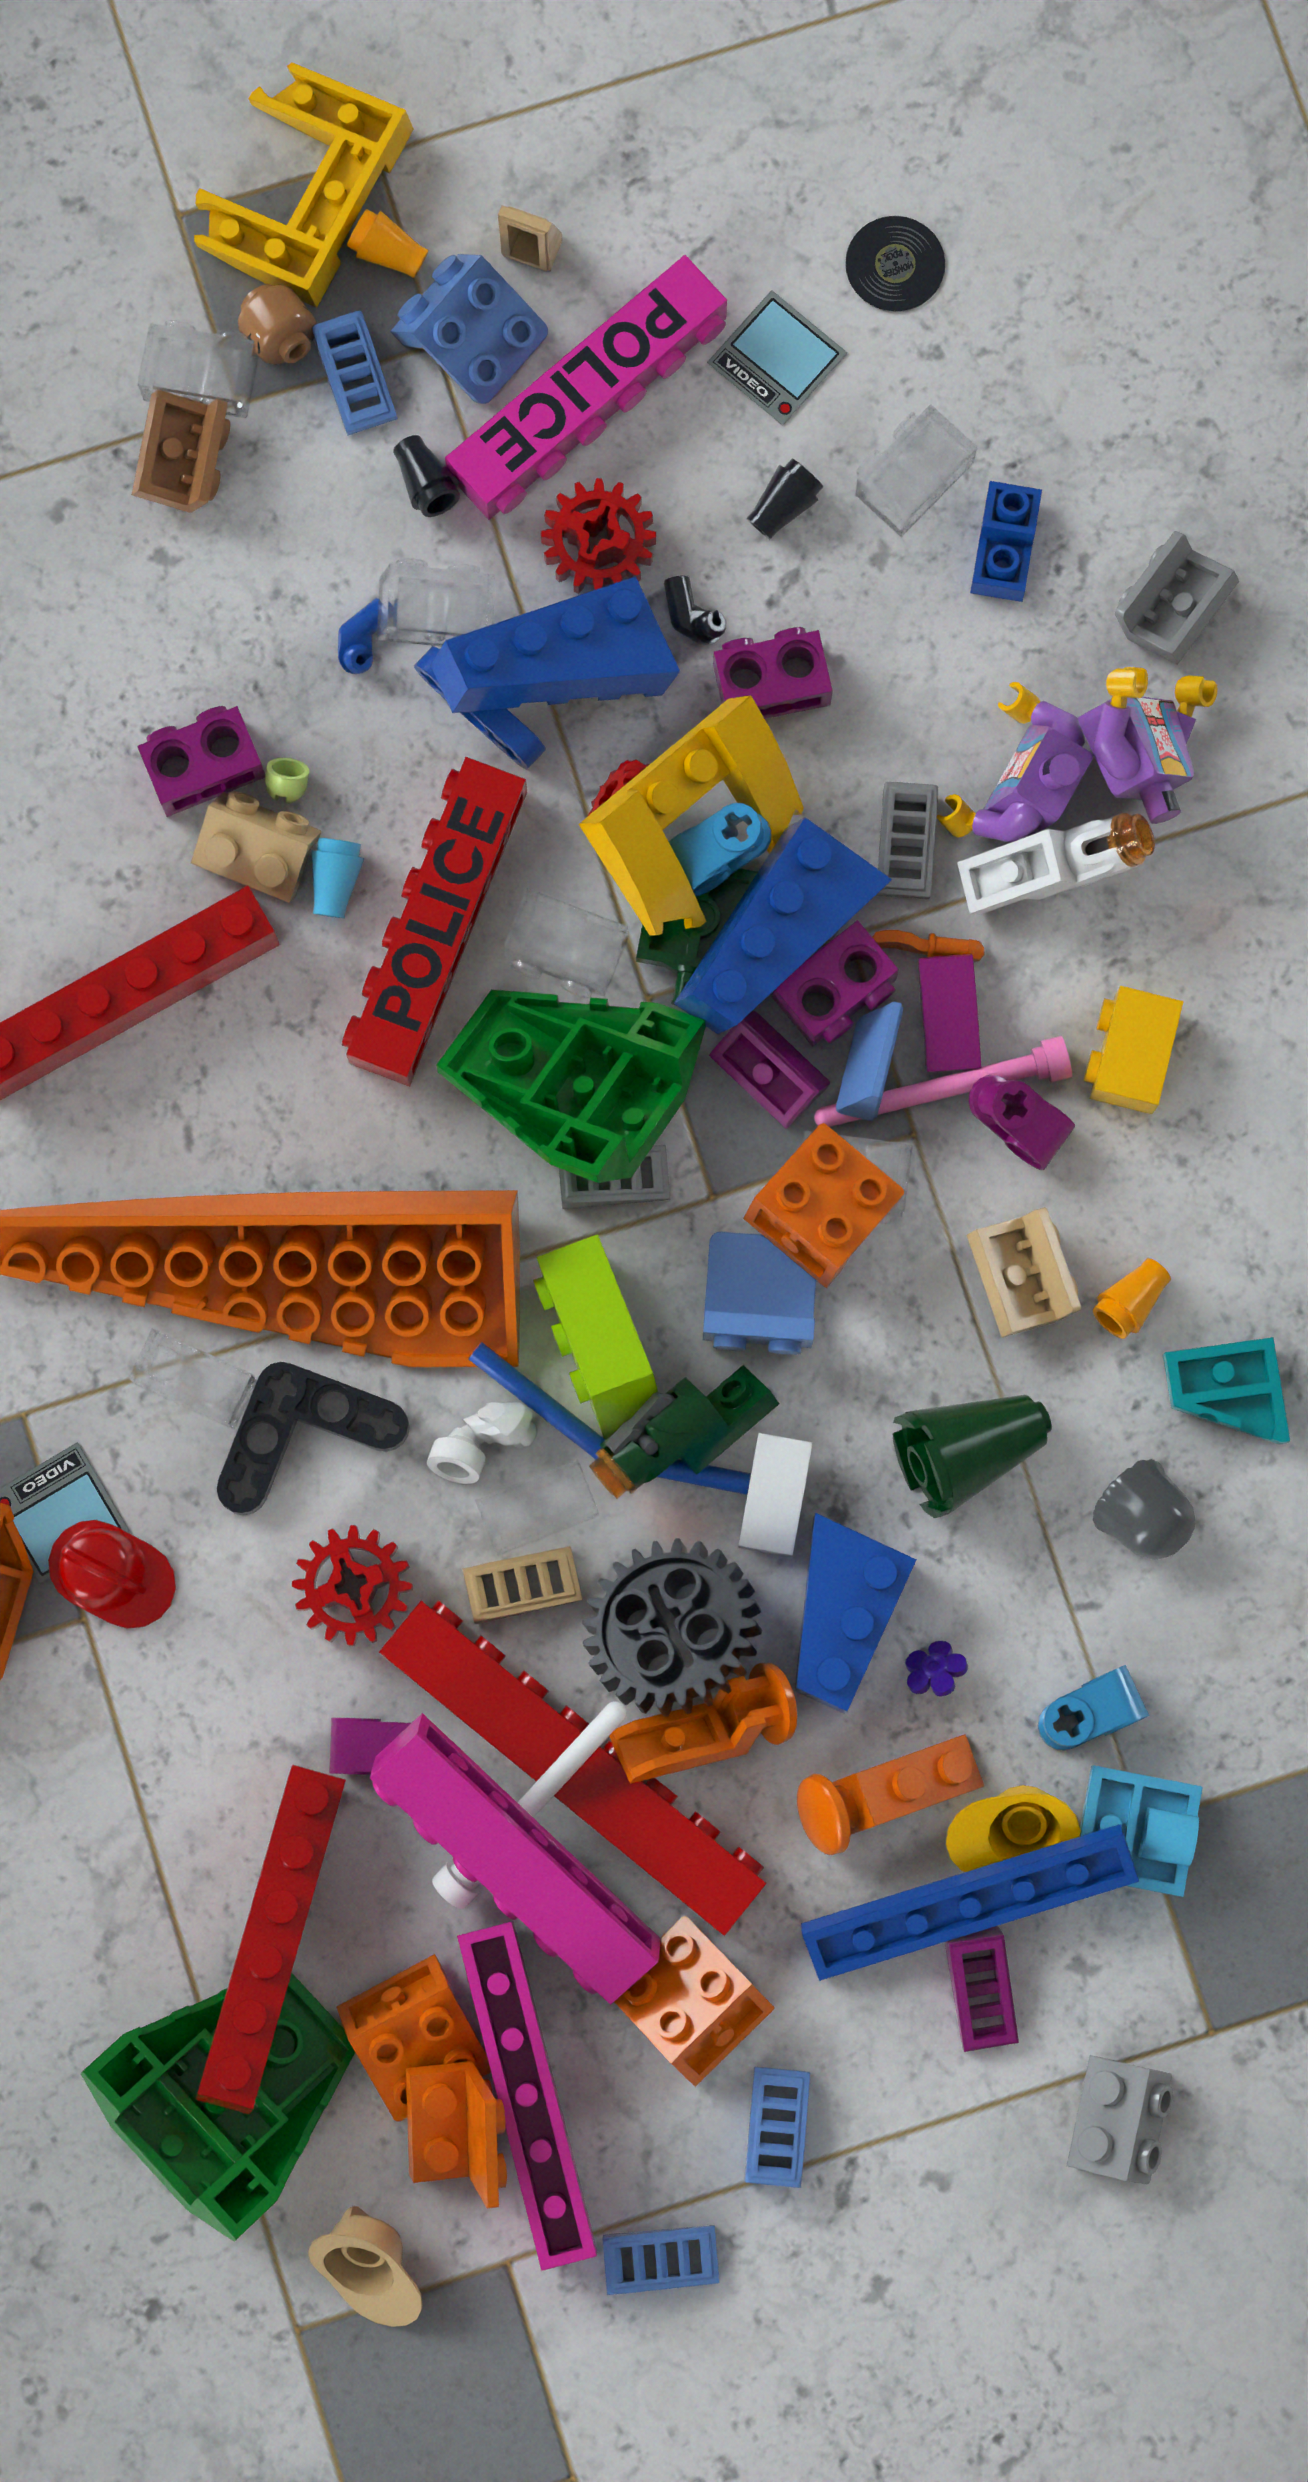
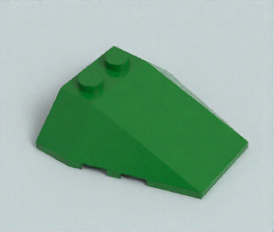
[436,989,706,1183]
[81,1973,355,2242]

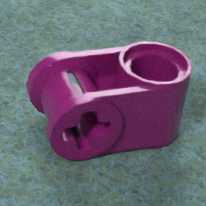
[968,1075,1075,1170]
[329,1718,411,1775]

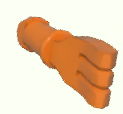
[872,930,985,962]

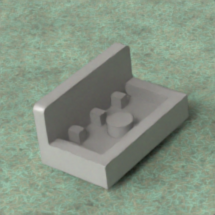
[1115,531,1239,665]
[1067,2055,1173,2184]

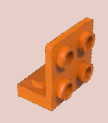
[743,1123,904,1288]
[614,1916,775,2087]
[336,1954,491,2122]
[406,2061,507,2209]

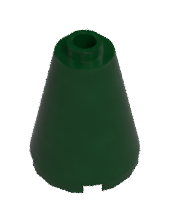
[892,1395,1052,1518]

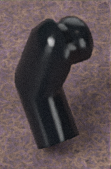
[664,575,726,645]

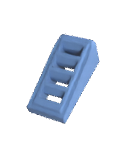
[312,311,397,436]
[744,2067,810,2188]
[602,2225,719,2295]

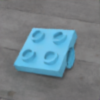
[1080,1765,1203,1897]

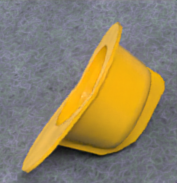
[946,1785,1081,1872]

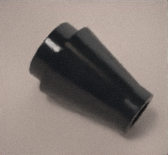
[393,435,460,517]
[746,458,823,540]

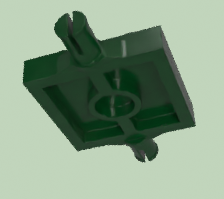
[636,869,758,1006]

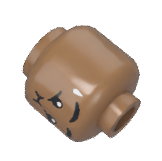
[238,284,316,365]

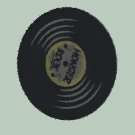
[845,216,945,312]

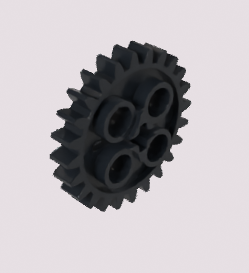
[582,1538,762,1717]

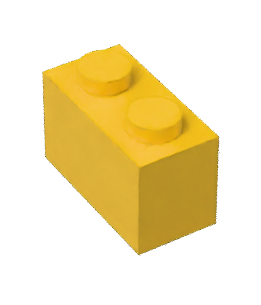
[1084,986,1184,1114]

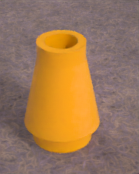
[347,209,429,278]
[1093,1258,1171,1339]

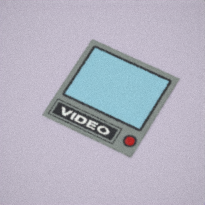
[707,290,847,426]
[0,1442,130,1585]

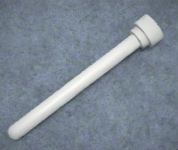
[432,1701,626,1909]

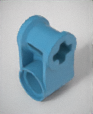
[669,803,771,897]
[1038,1665,1150,1751]

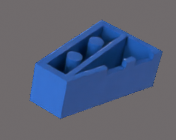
[794,1513,917,1714]

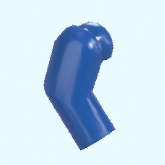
[338,598,393,674]

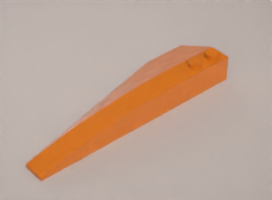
[0,1190,520,1367]

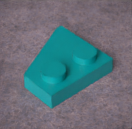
[1163,1337,1290,1444]

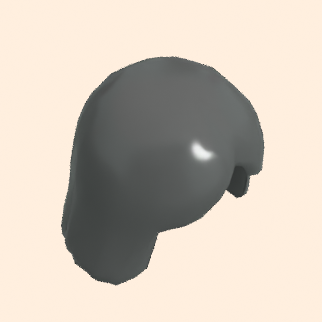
[1093,1459,1195,1559]

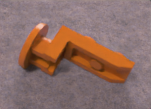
[609,1663,797,1784]
[797,1734,984,1855]

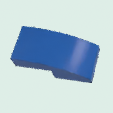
[970,481,1042,602]

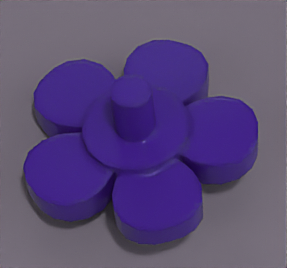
[905,1641,968,1697]

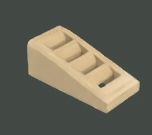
[498,205,562,272]
[462,1546,583,1624]

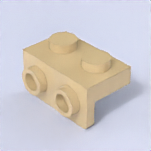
[191,791,321,903]
[967,1207,1081,1338]

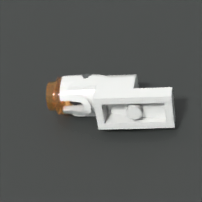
[957,813,1155,915]

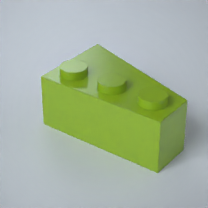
[533,1234,658,1439]

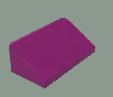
[708,1011,830,1129]

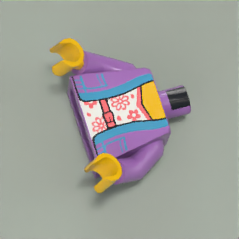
[1077,667,1218,824]
[936,682,1093,843]

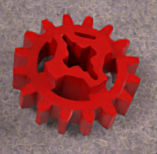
[541,478,656,594]
[292,1525,413,1646]

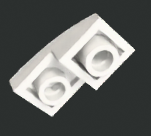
[738,1433,813,1557]

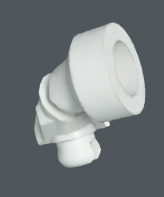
[427,1402,537,1484]

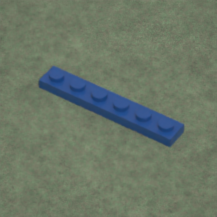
[801,1824,1139,1981]

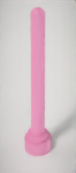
[814,1036,1072,1127]

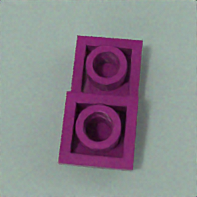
[918,954,981,1072]

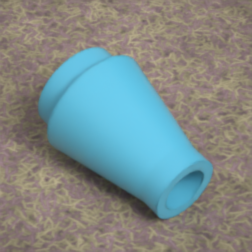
[311,838,364,919]

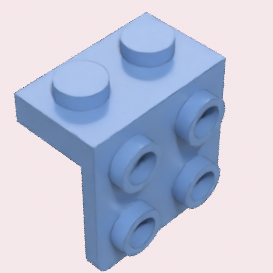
[390,254,548,404]
[702,1232,816,1355]

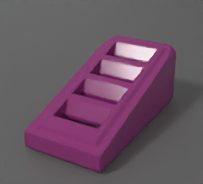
[945,1926,1019,2052]

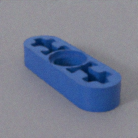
[414,646,546,770]

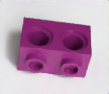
[713,627,833,719]
[137,706,265,817]
[772,920,899,1047]

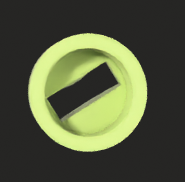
[265,758,309,804]

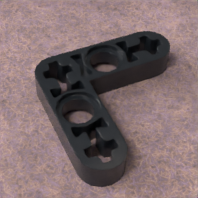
[217,1362,410,1515]

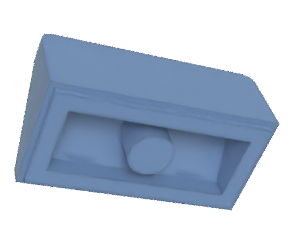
[836,1001,904,1121]

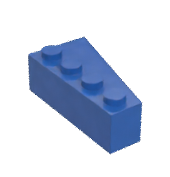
[430,576,680,713]
[674,817,892,1034]

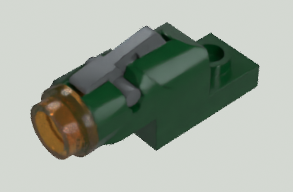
[588,1365,780,1500]

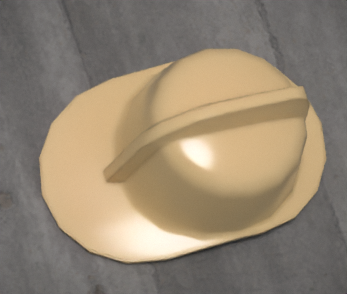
[308,2206,423,2327]

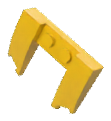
[194,62,414,308]
[578,695,804,936]

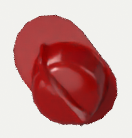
[48,1520,176,1628]

